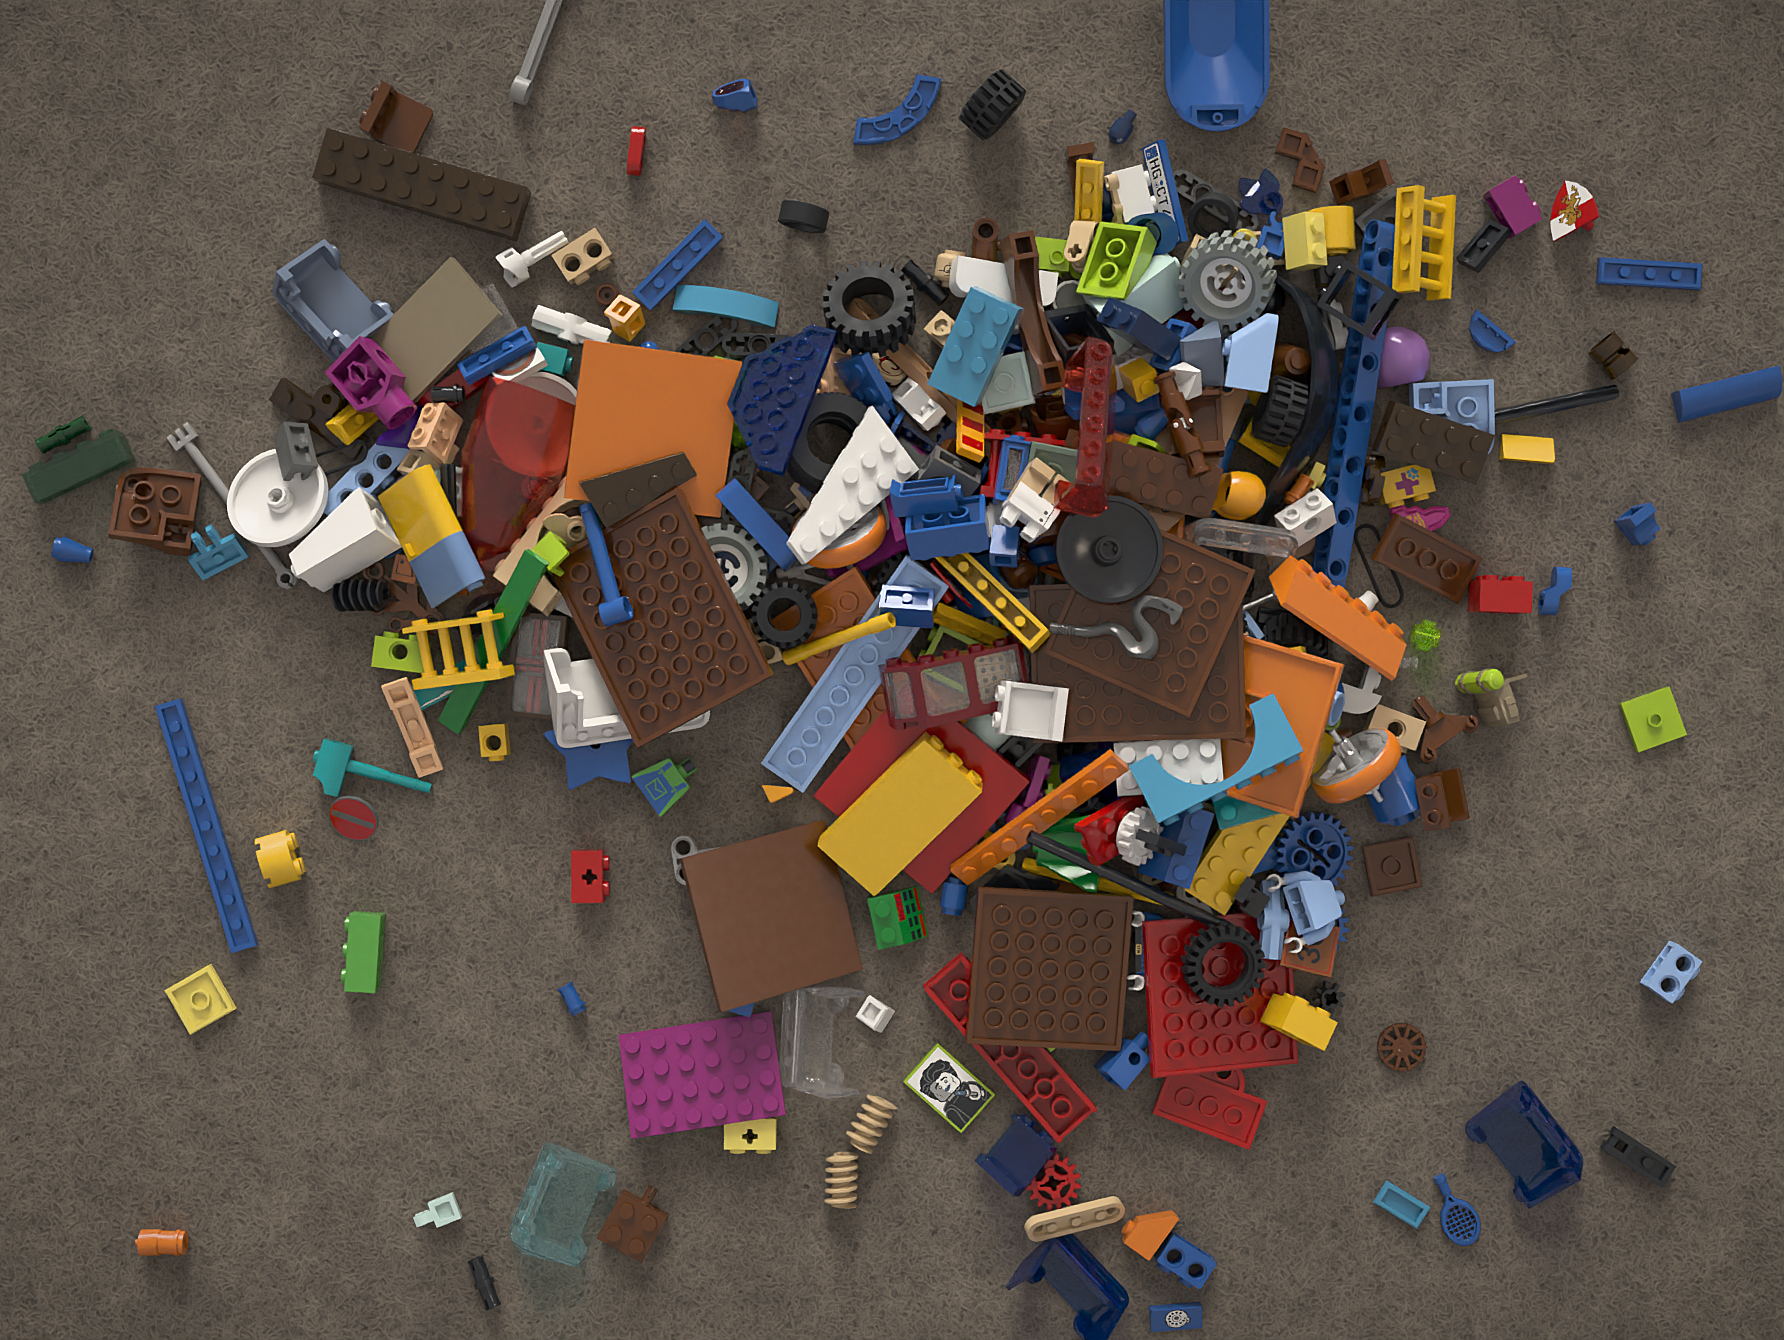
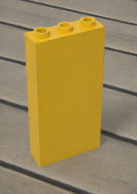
[817,732,983,897]

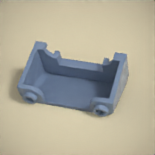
[272,239,394,363]

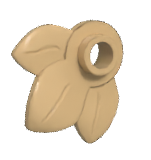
[542,513,587,550]

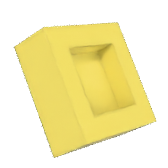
[1307,462,1326,491]

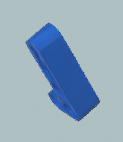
[715,478,799,572]

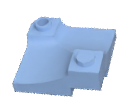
[1409,379,1495,454]

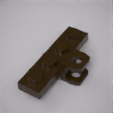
[269,378,369,459]

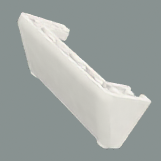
[544,648,710,748]

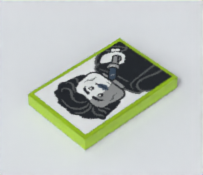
[903,1042,995,1133]

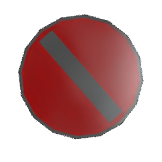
[329,796,379,841]

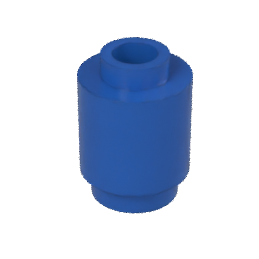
[940,877,969,916]

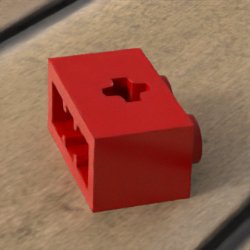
[571,849,610,903]

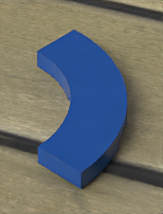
[853,74,942,145]

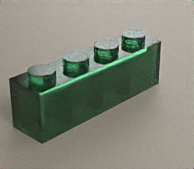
[21,429,137,504]

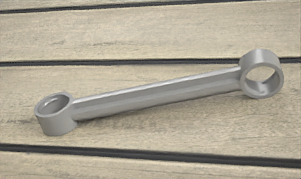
[509,0,563,106]

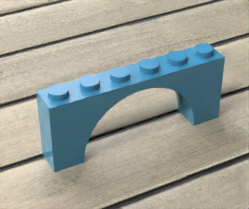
[1129,693,1303,826]

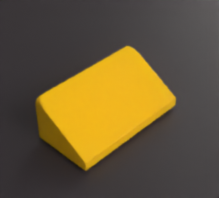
[325,404,379,445]
[1499,434,1555,464]

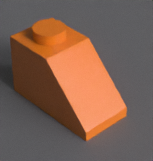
[1121,1210,1179,1261]

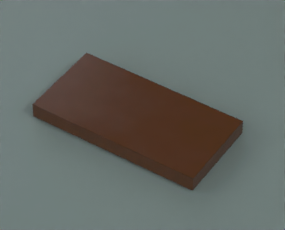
[1371,513,1482,604]

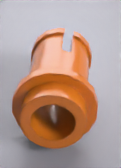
[1284,474,1314,506]

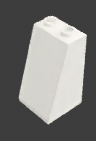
[289,487,402,592]

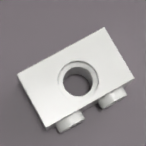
[1274,488,1337,550]

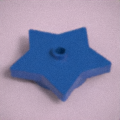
[544,729,633,790]

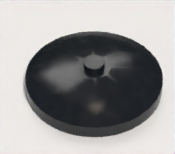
[1055,495,1163,603]

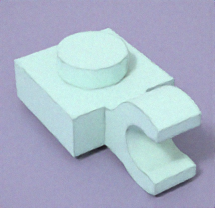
[413,1192,462,1228]

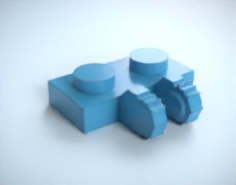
[188,524,249,580]

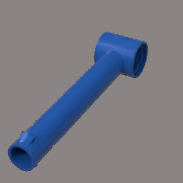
[579,503,633,627]

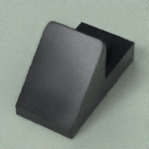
[1230,876,1270,918]

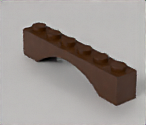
[999,230,1068,395]

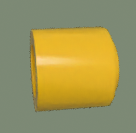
[1307,206,1356,257]

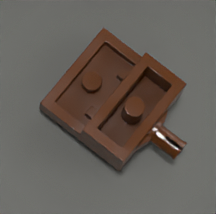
[597,1185,668,1263]

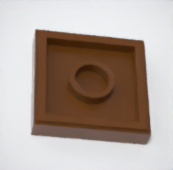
[1361,836,1423,897]

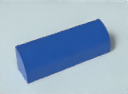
[1671,366,1782,423]

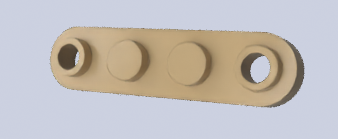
[1024,1196,1125,1242]

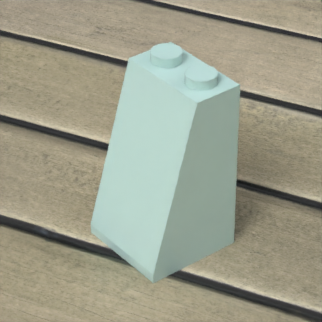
[1083,253,1186,356]

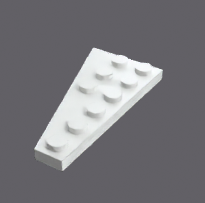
[786,406,919,565]

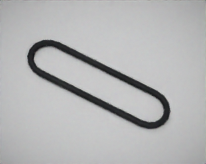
[316,439,368,476]
[1354,524,1404,608]

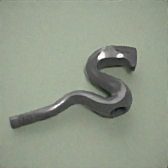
[1050,595,1184,659]

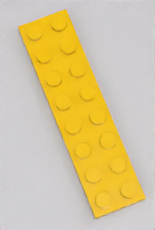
[1181,732,1335,916]

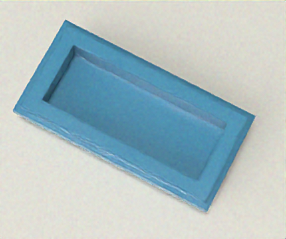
[1373,1180,1431,1229]

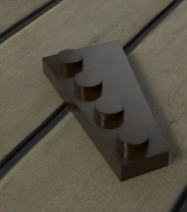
[579,451,697,528]

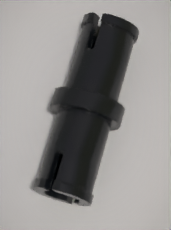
[901,259,950,306]
[467,1255,501,1311]

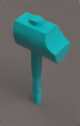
[312,738,432,797]

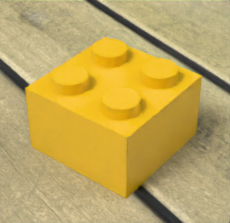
[1260,992,1338,1051]

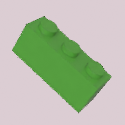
[341,911,386,993]

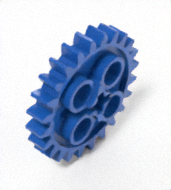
[1272,811,1354,887]

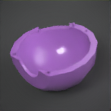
[1377,327,1430,389]

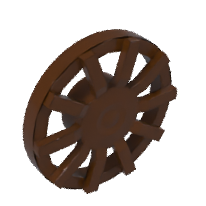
[1377,1023,1427,1071]

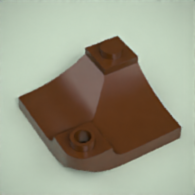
[108,467,201,557]

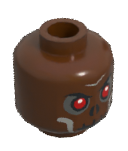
[999,551,1038,589]

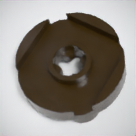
[1359,454,1386,507]

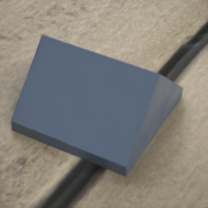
[1179,321,1225,387]

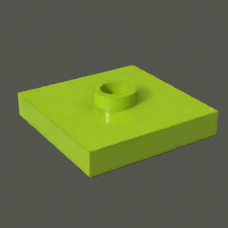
[1619,687,1687,752]

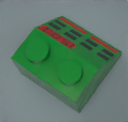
[867,885,928,950]

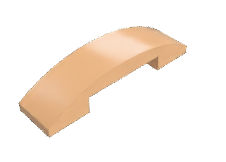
[381,677,443,778]

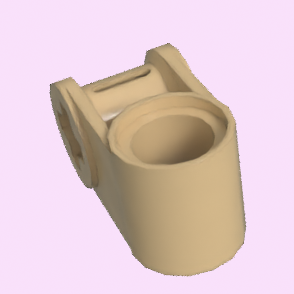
[1064,220,1100,273]

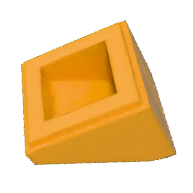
[762,785,795,803]

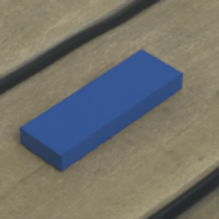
[457,326,537,385]

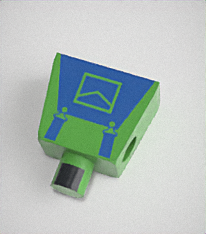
[631,757,698,817]

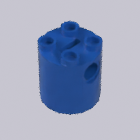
[1366,755,1420,826]

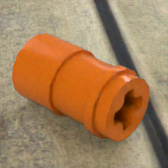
[135,1229,189,1256]

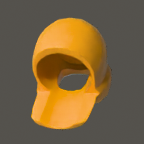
[1212,471,1266,520]

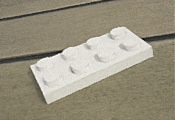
[1114,739,1223,797]

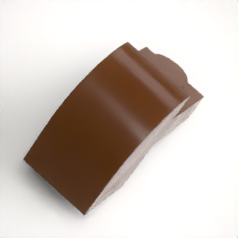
[1329,159,1394,206]

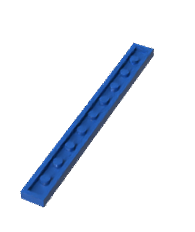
[155,698,259,953]

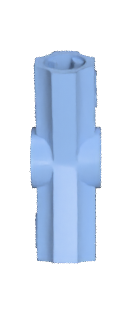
[1257,879,1290,960]

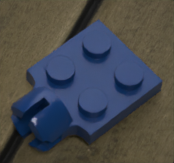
[833,352,899,425]

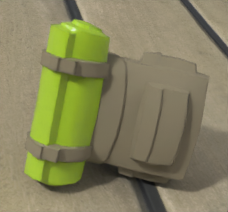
[1455,669,1527,727]

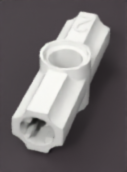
[531,305,613,345]

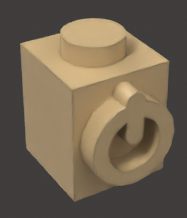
[924,310,955,349]

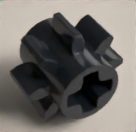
[1312,981,1346,1014]

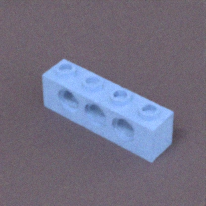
[324,443,410,516]

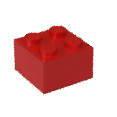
[1467,575,1533,614]

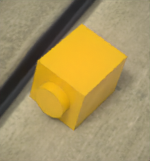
[1118,357,1160,402]

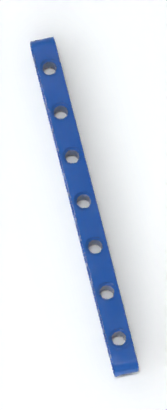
[1312,219,1395,589]

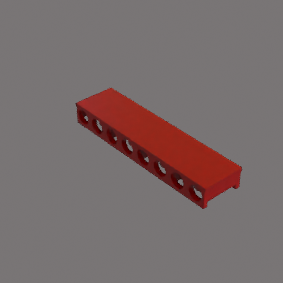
[923,952,1098,1144]

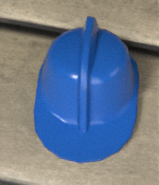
[1126,212,1179,255]

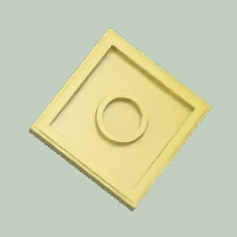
[164,964,237,1035]

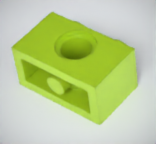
[371,631,431,673]

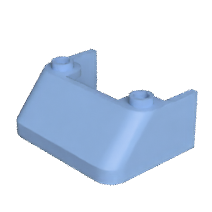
[1222,313,1278,404]

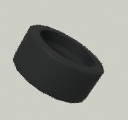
[1187,192,1239,239]
[778,200,829,234]

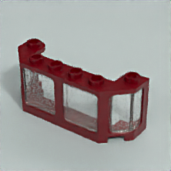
[878,632,1032,730]

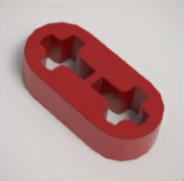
[627,126,646,176]

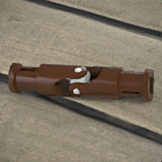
[1153,371,1212,479]

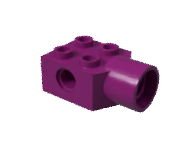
[324,336,417,430]

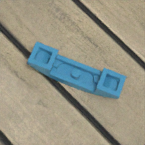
[673,285,779,329]

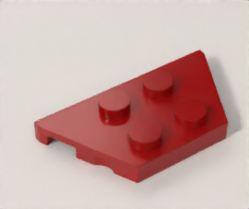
[1074,795,1145,866]

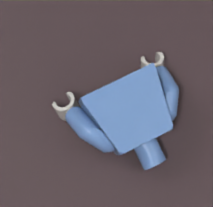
[1265,871,1345,953]

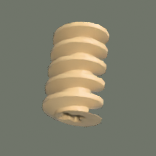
[846,1095,897,1154]
[824,1152,859,1209]

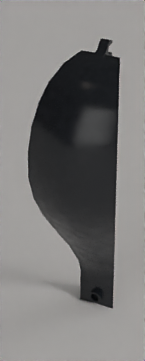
[1238,276,1339,598]

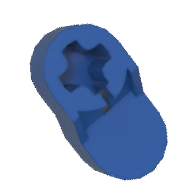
[1538,566,1572,615]

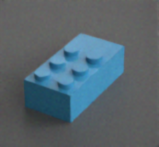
[927,286,1024,407]

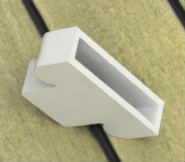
[949,256,1058,334]

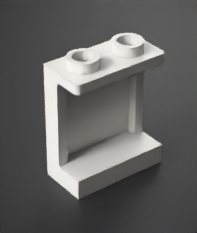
[992,680,1069,742]

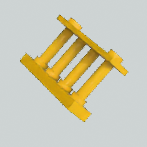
[1392,185,1456,301]
[402,609,515,690]

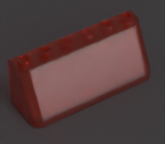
[1053,336,1117,517]

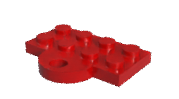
[1152,1069,1267,1150]

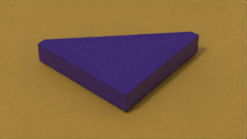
[376,405,423,449]

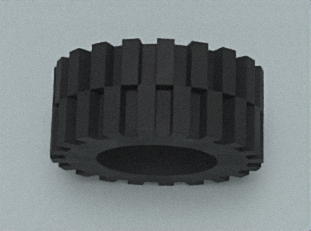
[822,261,916,359]

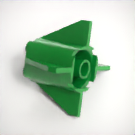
[1033,800,1113,892]

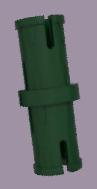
[35,416,91,454]

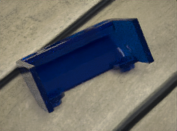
[1005,1233,1129,1340]

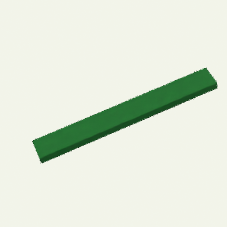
[438,549,549,734]

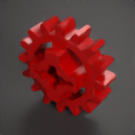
[1025,1153,1081,1210]

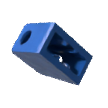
[1093,1031,1149,1090]

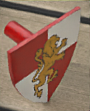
[1550,180,1599,242]
[930,559,972,608]

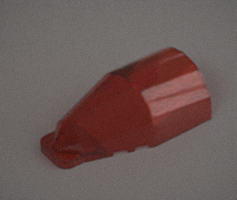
[461,376,575,572]

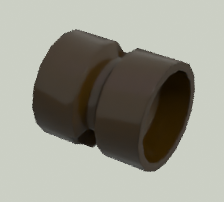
[1588,331,1638,381]

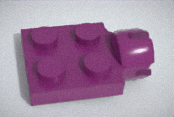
[1005,753,1052,823]

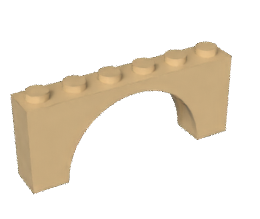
[493,477,591,617]

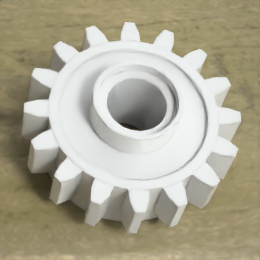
[1116,806,1163,866]

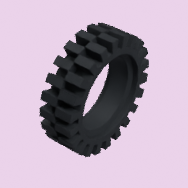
[1181,922,1266,1007]

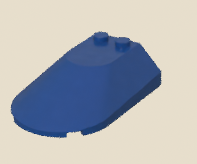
[1163,0,1270,132]

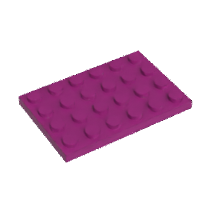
[618,1011,786,1139]

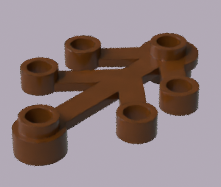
[363,561,446,636]

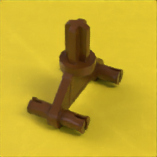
[1411,695,1479,764]

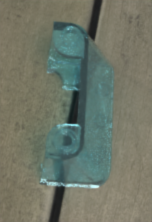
[510,1142,616,1267]

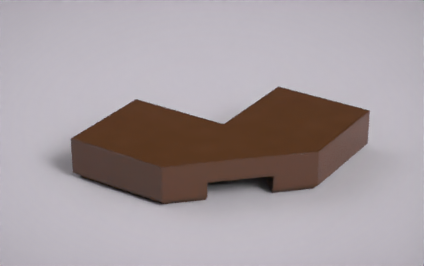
[1275,127,1325,193]

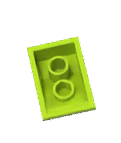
[1076,222,1157,301]

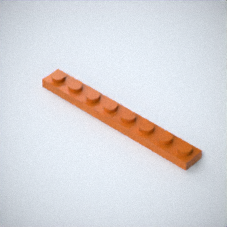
[950,749,1129,885]

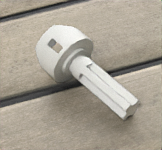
[495,231,569,287]

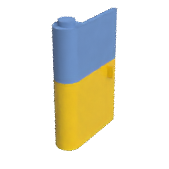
[378,464,486,609]

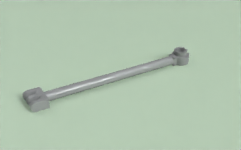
[167,422,299,589]

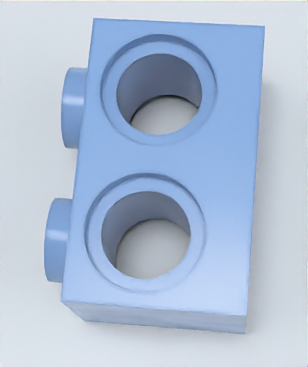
[1640,941,1702,1004]

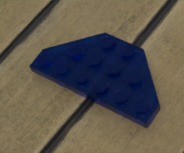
[727,324,838,476]

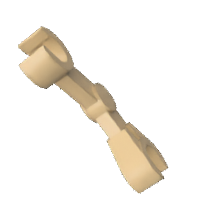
[1104,174,1124,224]

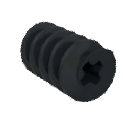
[332,578,391,612]

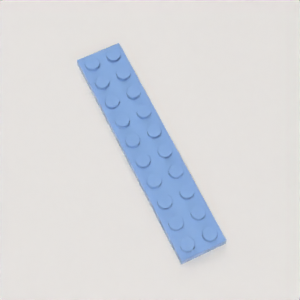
[761,555,949,793]

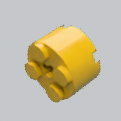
[255,830,306,888]

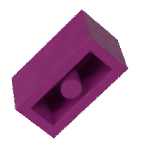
[1483,175,1542,239]

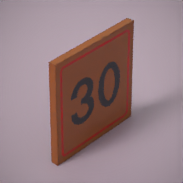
[1279,915,1340,978]

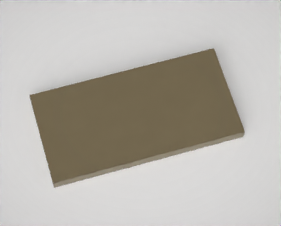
[371,257,503,404]

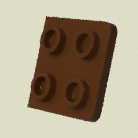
[359,81,433,153]

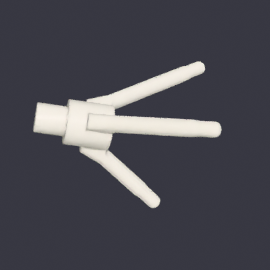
[776,561,831,585]

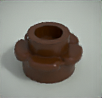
[595,283,620,308]

